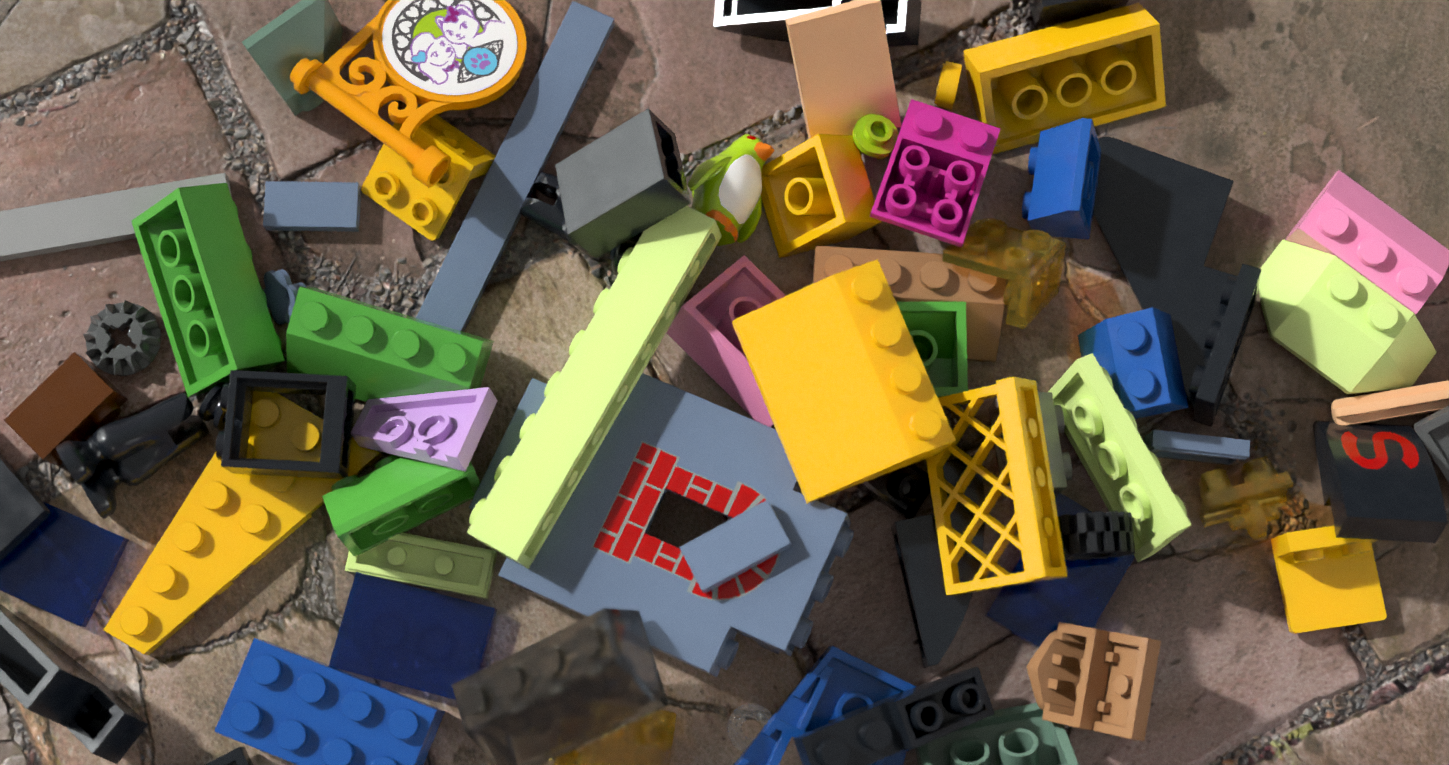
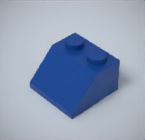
[1022,118,1101,240]
[1077,307,1189,419]

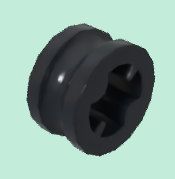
[199,382,226,431]

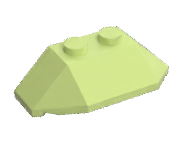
[1259,239,1437,394]

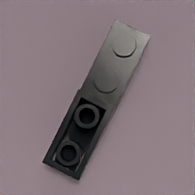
[793,667,995,765]

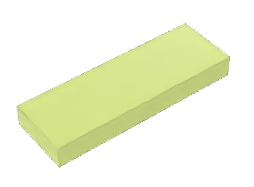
[345,533,497,600]

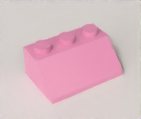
[1285,170,1449,315]
[667,255,786,428]

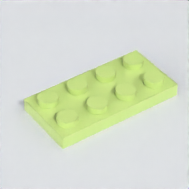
[1048,353,1191,562]

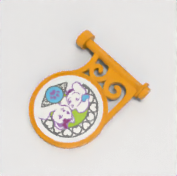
[290,0,527,188]

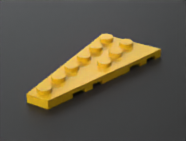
[103,392,383,655]

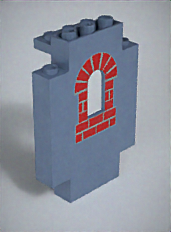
[469,373,854,678]

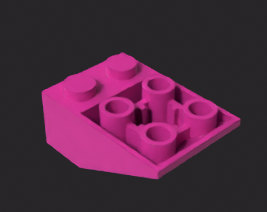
[870,99,1001,248]

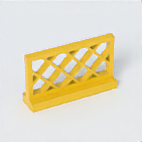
[926,377,1068,595]

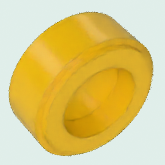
[934,61,962,110]

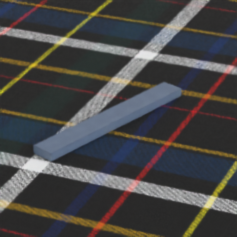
[416,1,615,332]

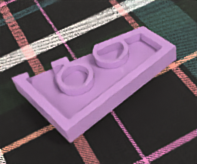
[350,387,497,471]

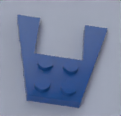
[733,646,916,765]

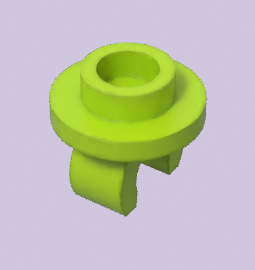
[852,114,899,160]

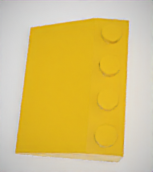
[732,259,956,503]

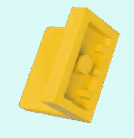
[361,115,496,241]
[1270,526,1387,634]

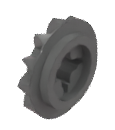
[83,300,161,376]

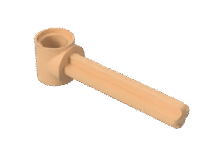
[1331,380,1449,426]

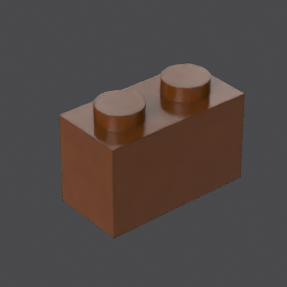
[4,352,128,466]

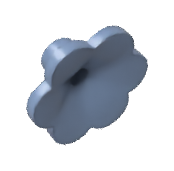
[263,269,306,325]

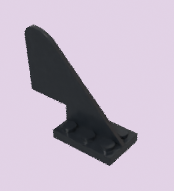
[1093,137,1262,427]

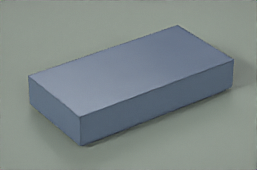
[263,181,361,232]
[1143,430,1250,466]
[679,500,792,594]

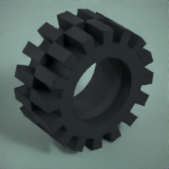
[1058,511,1135,561]

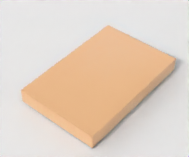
[785,0,901,139]

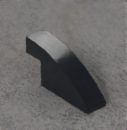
[713,0,922,47]
[891,455,985,668]
[0,604,148,764]

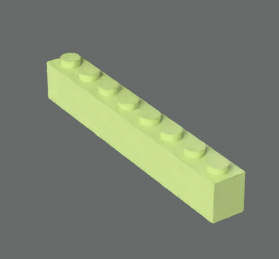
[467,206,722,569]

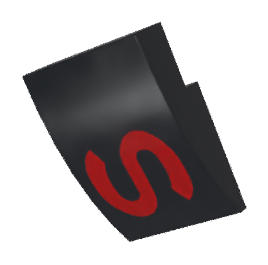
[1313,421,1448,543]

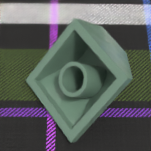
[242,0,343,116]

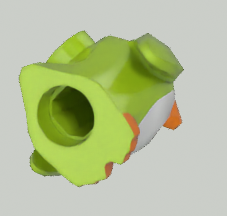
[688,134,775,246]

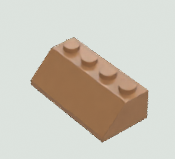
[812,246,1007,363]

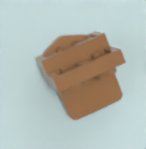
[1026,622,1161,741]

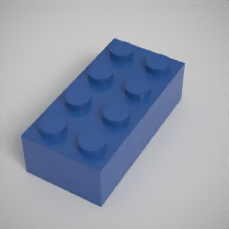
[214,638,445,765]

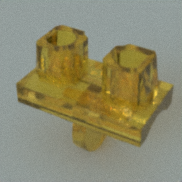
[1199,456,1293,540]

